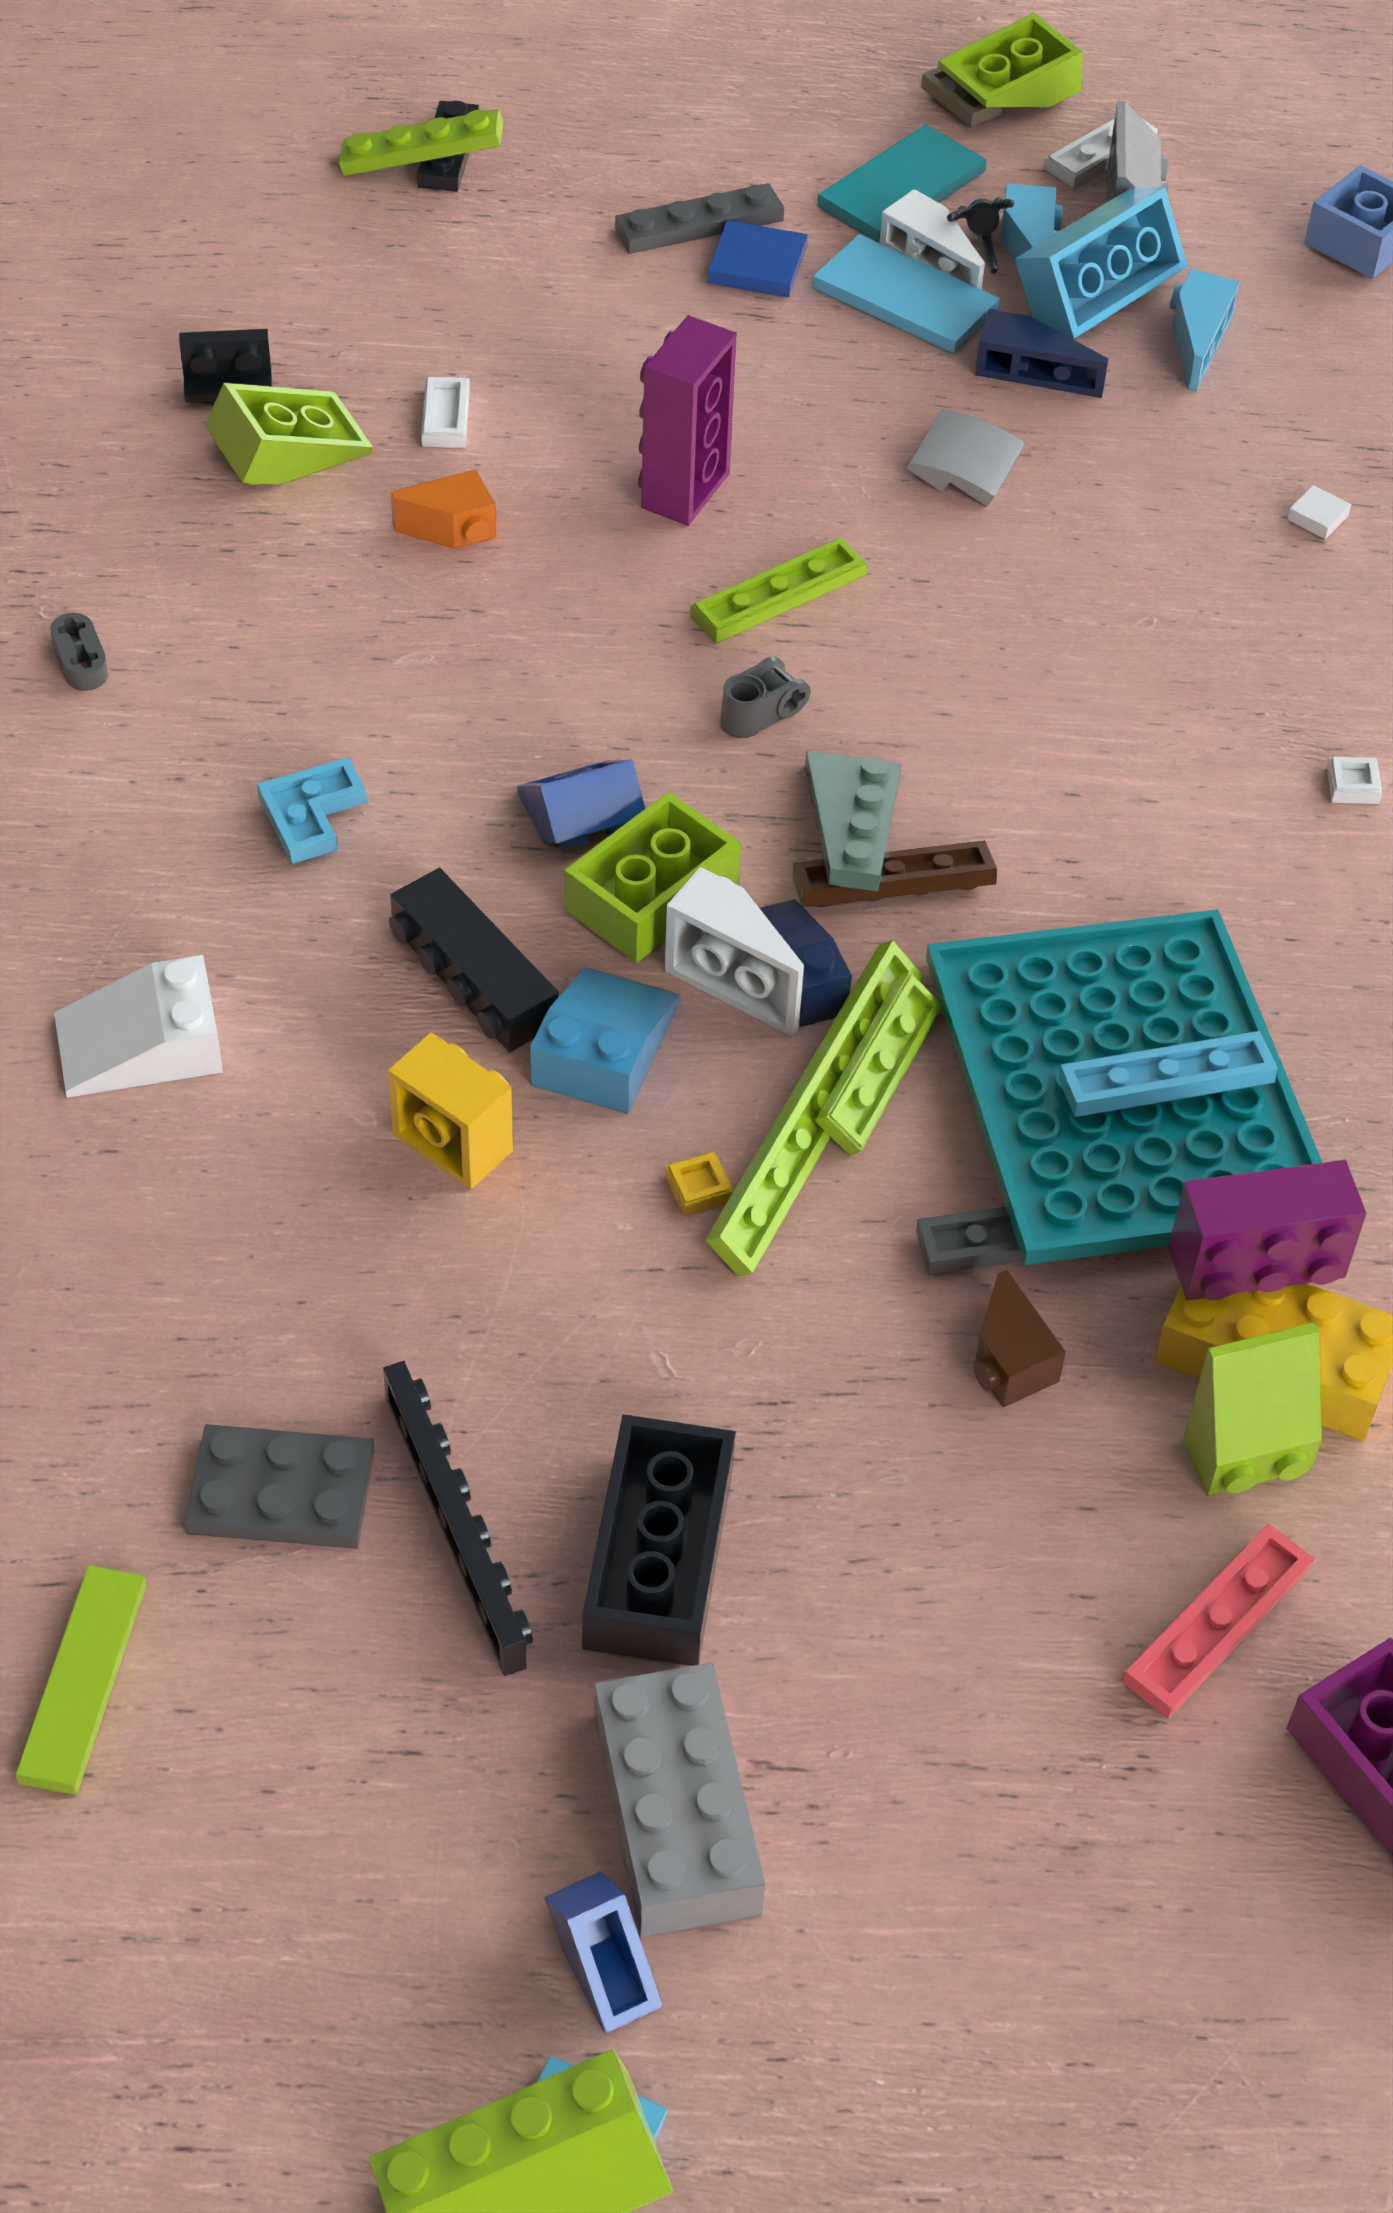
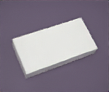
[421,377,470,448]

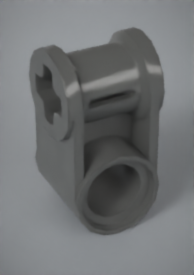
[720,656,811,738]

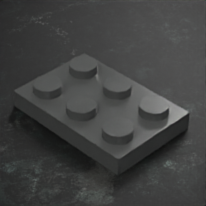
[185,1424,375,1549]

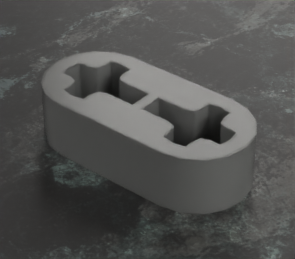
[50,613,108,691]

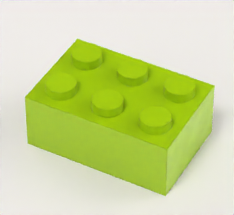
[564,791,741,963]

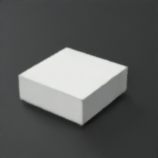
[1287,485,1351,539]
[1326,756,1382,804]

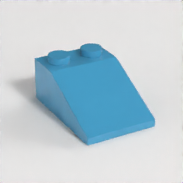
[530,967,680,1114]

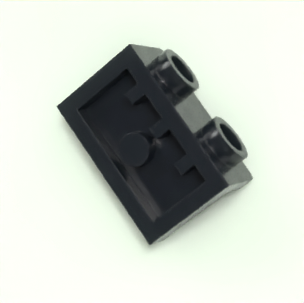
[179,329,272,403]

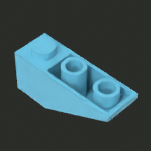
[1001,183,1063,264]

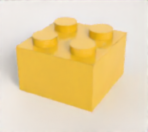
[388,1032,513,1190]

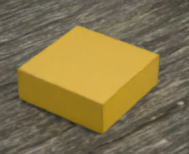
[665,1151,734,1217]

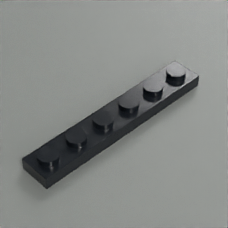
[383,1361,533,1676]

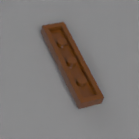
[793,840,997,907]

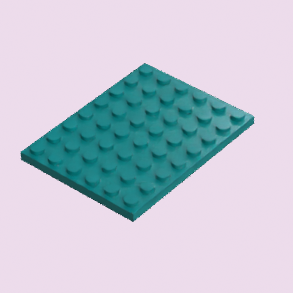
[926,909,1323,1265]

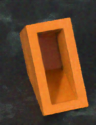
[391,469,496,549]

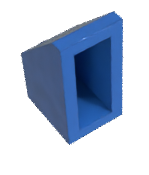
[544,1871,663,2033]

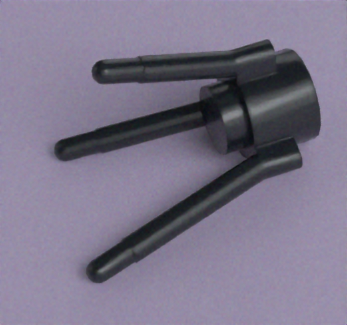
[947,197,1015,274]

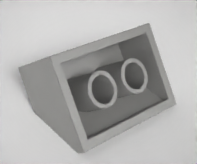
[1107,101,1168,202]

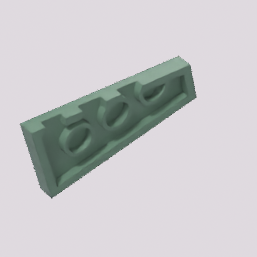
[805,750,901,892]

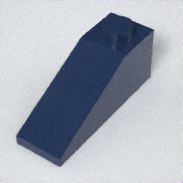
[975,309,1109,398]
[759,899,852,1027]

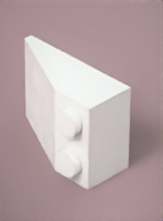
[665,867,804,1037]
[54,955,223,1098]

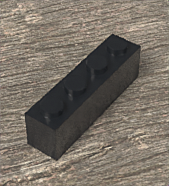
[389,867,559,1053]

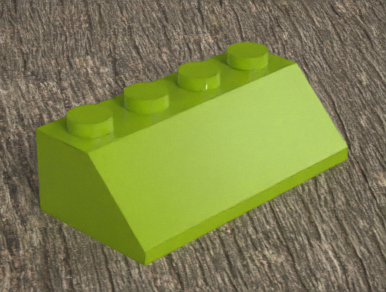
[369,2049,674,2213]

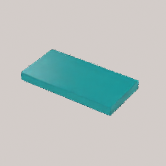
[817,124,987,243]

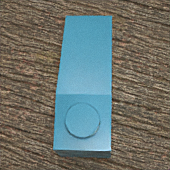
[1170,268,1240,391]

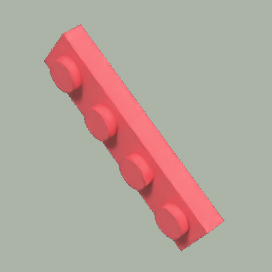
[1122,1523,1315,1720]

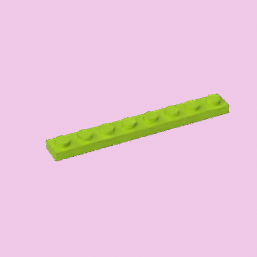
[705,940,923,1276]

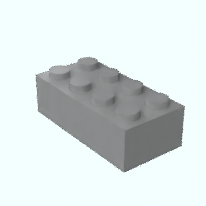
[594,1662,765,1938]

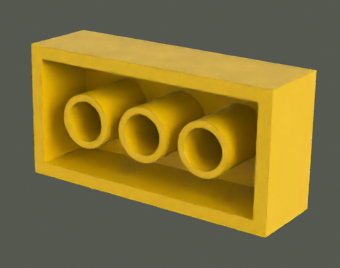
[1154,1283,1393,1441]

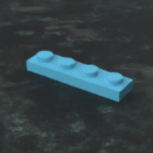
[1058,1031,1278,1117]

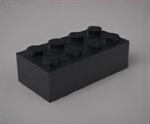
[582,1414,736,1666]

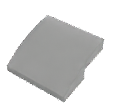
[906,410,1026,507]

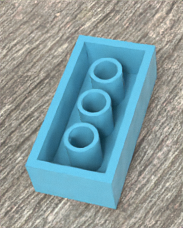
[1015,187,1188,339]

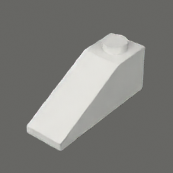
[879,189,985,290]

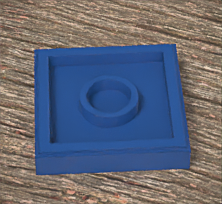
[707,220,808,297]

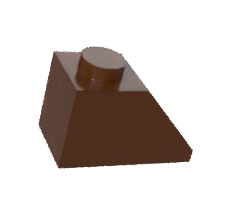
[973,1270,1066,1407]

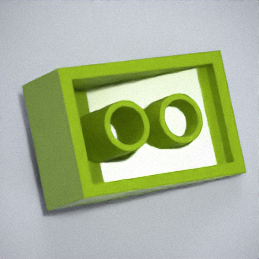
[938,12,1083,107]
[205,383,373,485]
[1183,1322,1322,1496]

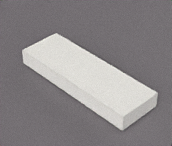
[1044,118,1158,189]

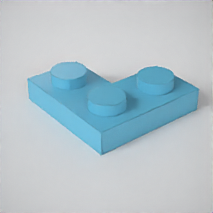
[257,757,367,864]

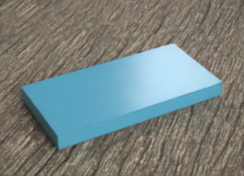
[812,234,1000,354]

